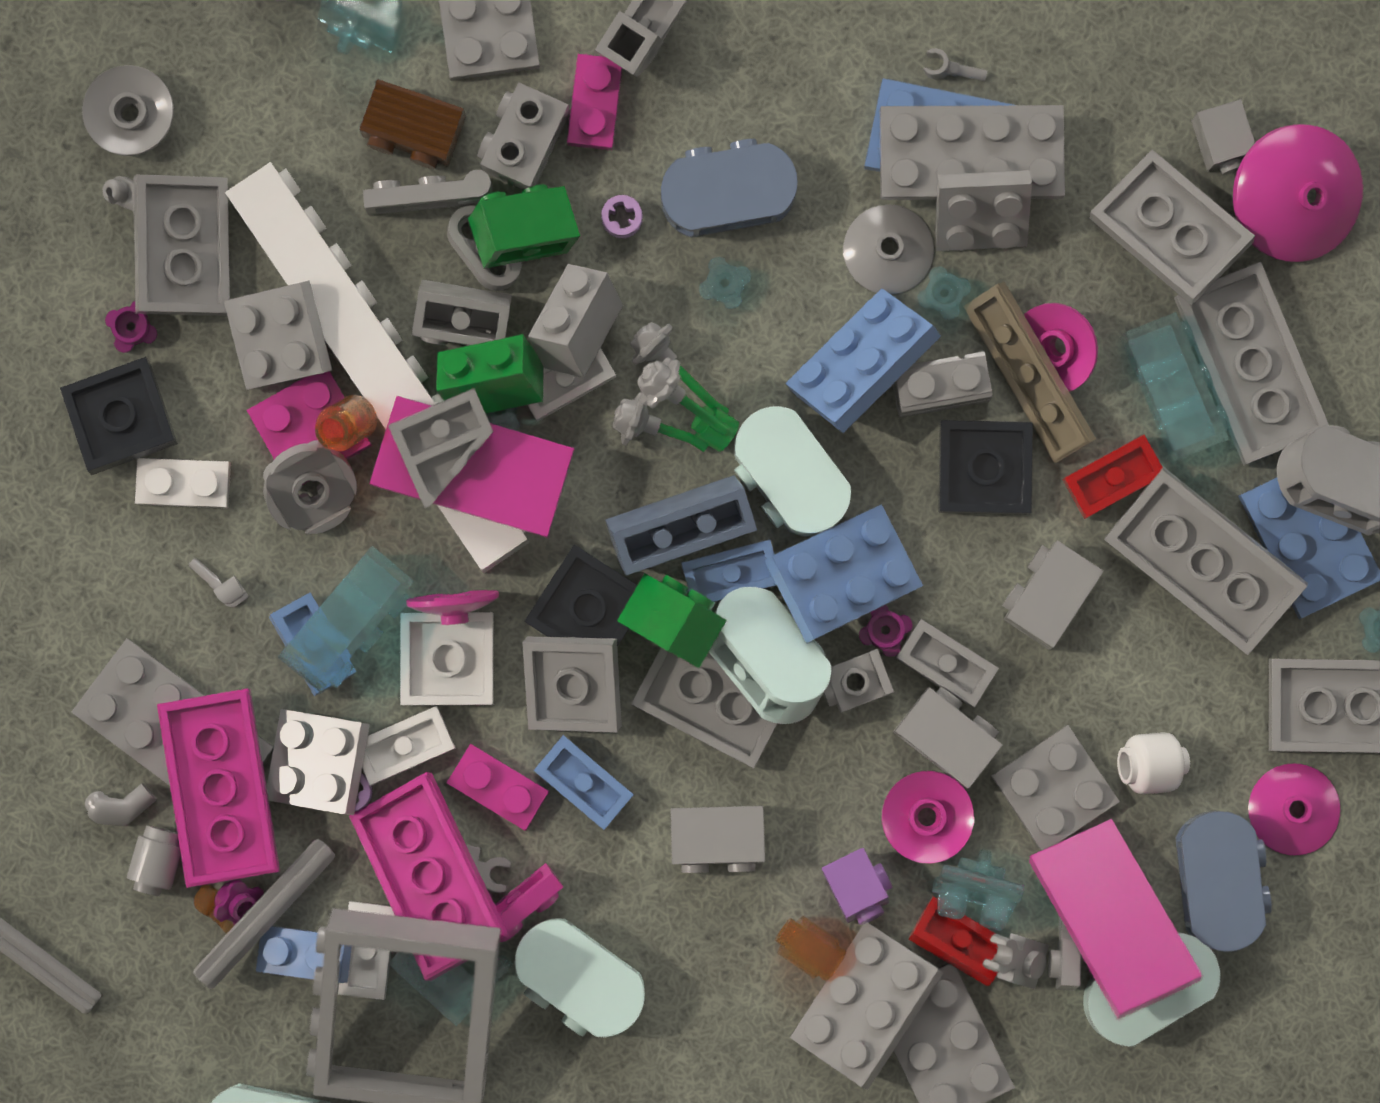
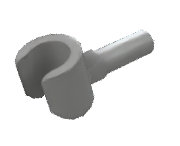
[923,48,987,81]
[188,558,248,608]

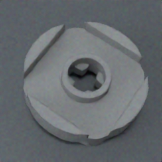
[263,440,357,534]

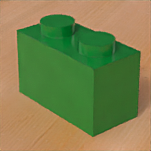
[468,184,580,269]
[436,334,544,413]
[617,573,727,669]

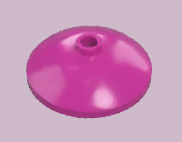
[1233,124,1363,262]

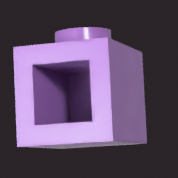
[822,847,893,925]

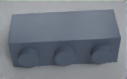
[605,475,757,576]

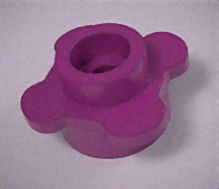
[105,301,158,353]
[859,605,912,657]
[214,880,264,926]

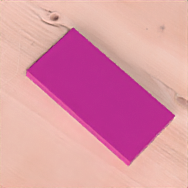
[369,395,574,538]
[157,688,280,888]
[349,772,510,981]
[1029,819,1203,1020]

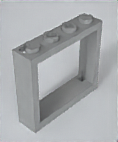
[307,908,501,1103]

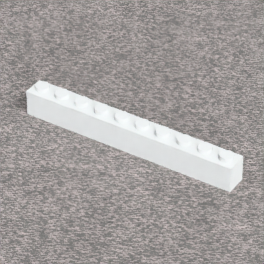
[225,162,529,573]

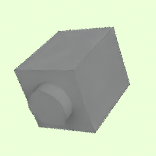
[1191,99,1255,175]

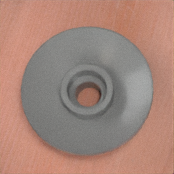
[82,65,174,156]
[843,205,934,295]

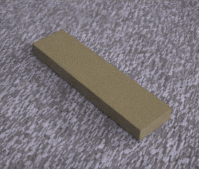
[963,281,1096,463]

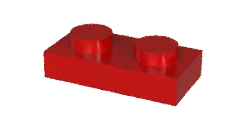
[1062,434,1163,519]
[908,896,998,987]

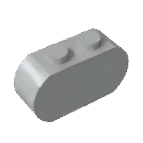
[1277,425,1380,536]

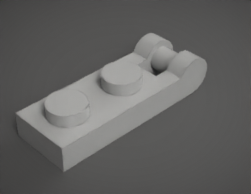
[363,170,493,215]

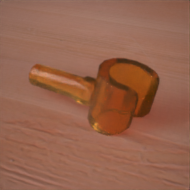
[194,884,234,934]

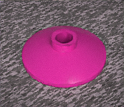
[1024,303,1098,392]
[406,590,499,625]
[1248,763,1340,856]
[881,771,974,864]

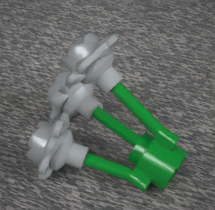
[613,322,739,452]

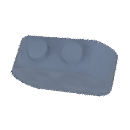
[661,139,797,237]
[1175,811,1272,951]

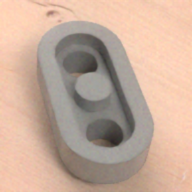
[447,206,521,291]

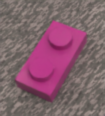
[567,54,622,151]
[447,744,550,831]
[495,863,563,942]

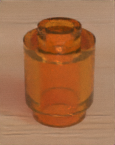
[315,395,377,451]
[775,915,847,981]

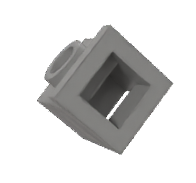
[823,649,894,713]

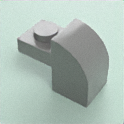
[595,0,687,77]

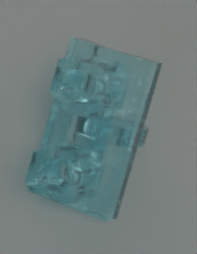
[318,0,403,55]
[932,849,1025,931]

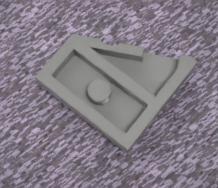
[388,388,493,508]

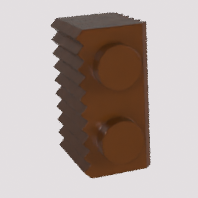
[360,79,466,169]

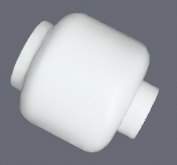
[1117,732,1190,794]

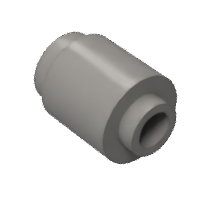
[126,825,181,896]

